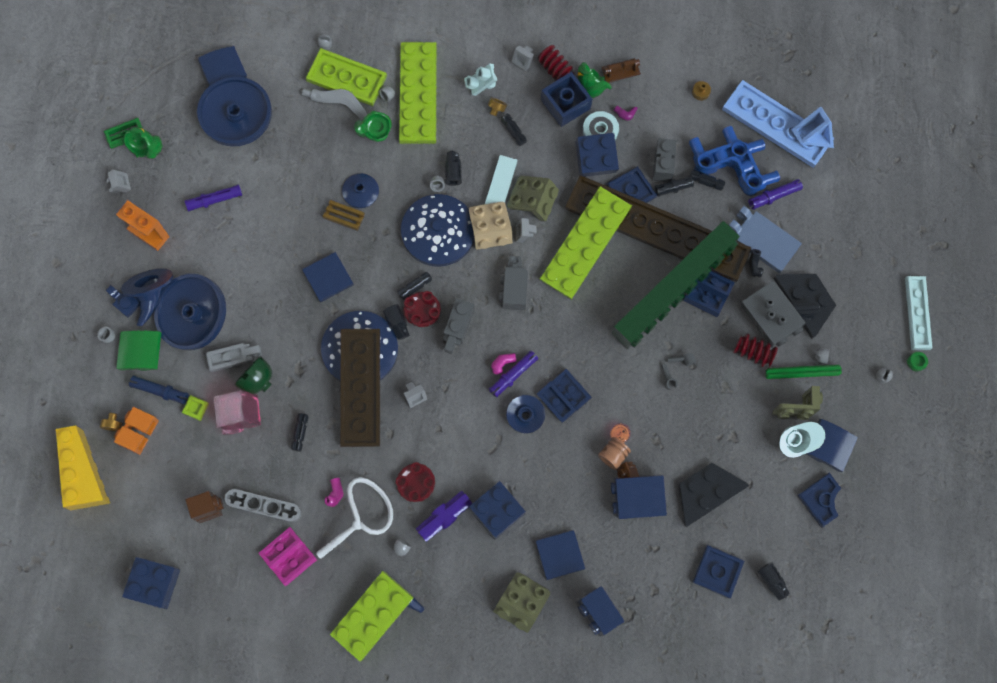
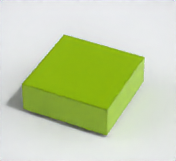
[182,395,209,421]

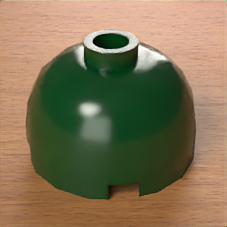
[234,356,272,395]

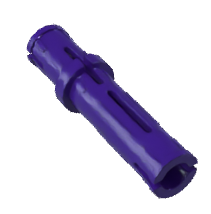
[748,179,803,210]
[184,184,243,212]
[489,350,538,398]

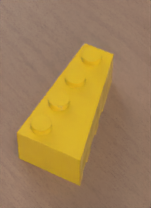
[56,426,110,511]

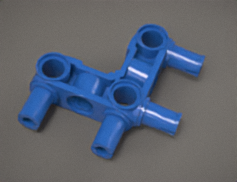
[689,126,780,196]

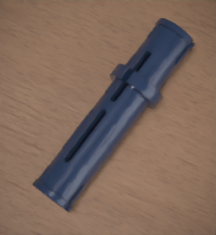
[129,375,189,405]

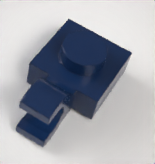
[105,285,140,318]

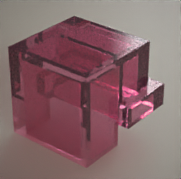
[214,390,261,435]

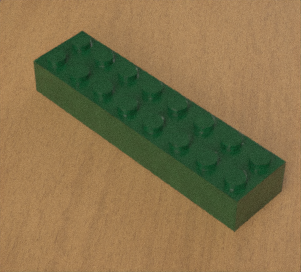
[611,221,740,349]

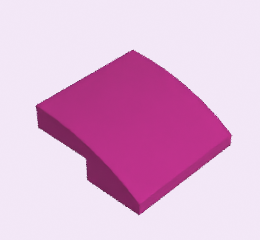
[259,527,317,586]

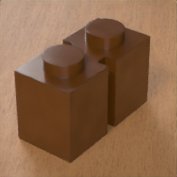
[185,491,224,523]

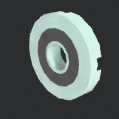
[583,111,619,140]

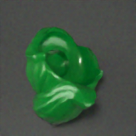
[577,62,612,98]
[353,111,392,142]
[124,127,163,159]

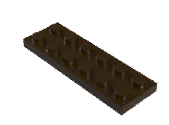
[340,329,380,447]

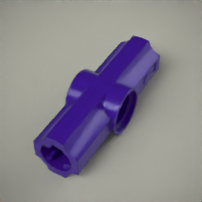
[415,491,473,542]

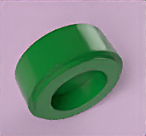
[907,352,928,372]

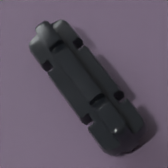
[501,113,527,146]
[690,169,725,191]
[398,272,432,299]
[291,413,309,452]

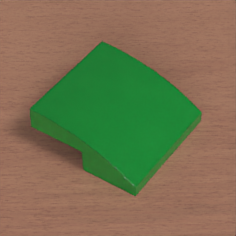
[116,331,161,371]

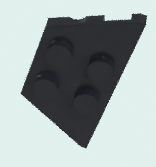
[774,274,836,339]
[679,463,749,527]

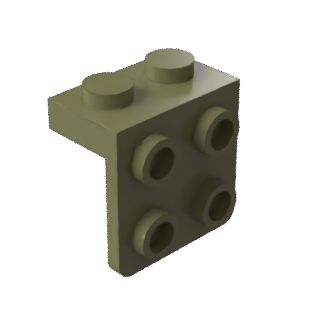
[507,176,559,222]
[772,386,823,420]
[493,572,550,633]

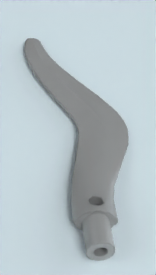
[302,89,368,120]

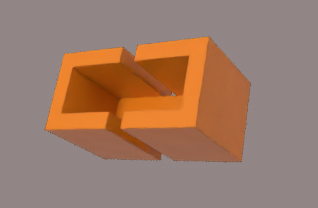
[114,407,159,455]

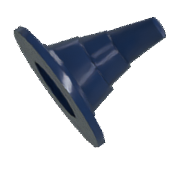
[121,268,173,326]

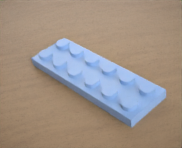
[722,80,834,168]

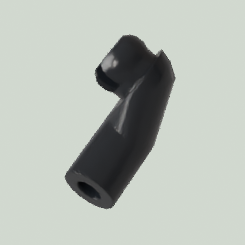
[749,249,764,277]

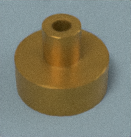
[692,81,711,101]
[488,97,507,116]
[100,413,121,431]

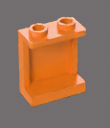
[116,200,169,251]

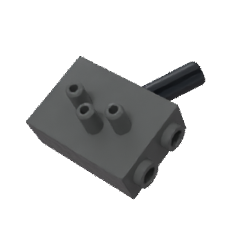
[741,280,820,348]

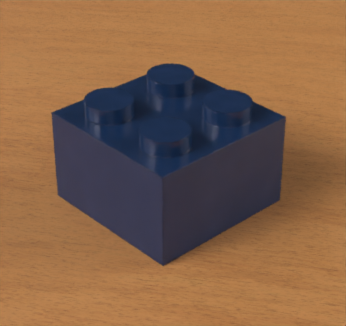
[541,72,593,127]
[575,133,619,177]
[469,481,526,540]
[122,557,180,609]
[577,586,625,637]

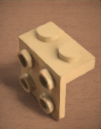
[469,202,513,250]

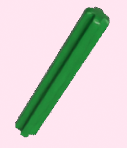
[765,364,842,379]

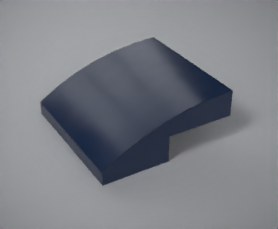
[198,46,247,86]
[683,271,735,317]
[537,369,593,423]
[806,419,858,472]

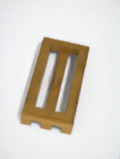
[323,200,365,231]

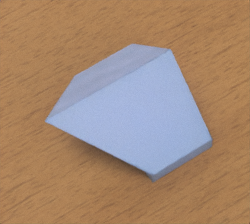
[791,107,834,148]

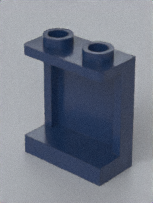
[611,474,667,519]

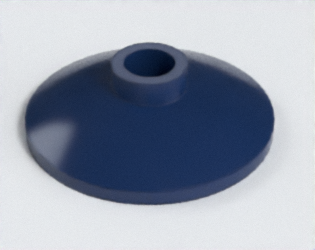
[342,173,379,208]
[506,395,545,434]

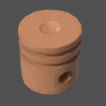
[598,437,631,470]

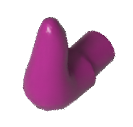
[613,105,638,121]

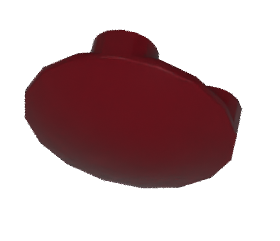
[403,291,441,327]
[396,462,436,503]

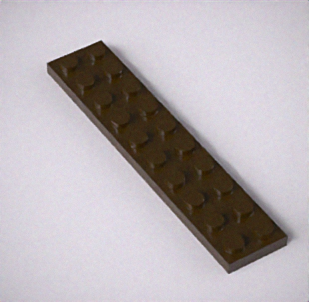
[565,175,752,282]

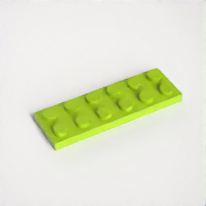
[399,42,437,144]
[540,186,632,300]

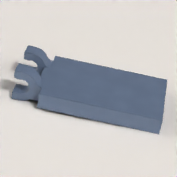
[729,206,802,274]

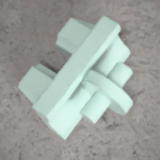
[464,63,497,96]

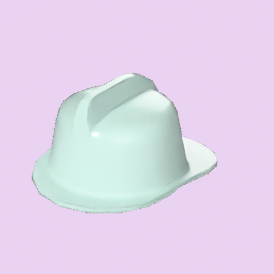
[779,422,825,457]

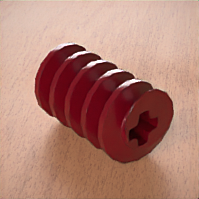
[538,44,575,81]
[733,333,778,368]

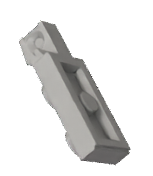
[206,343,262,372]

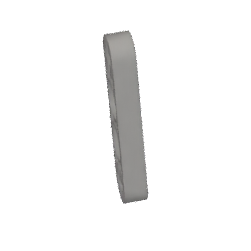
[225,489,301,522]

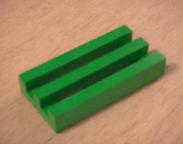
[104,118,143,149]

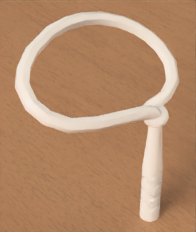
[316,477,393,558]

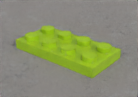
[306,48,387,106]
[330,571,414,662]

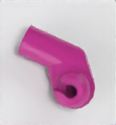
[491,353,516,374]
[324,478,344,507]

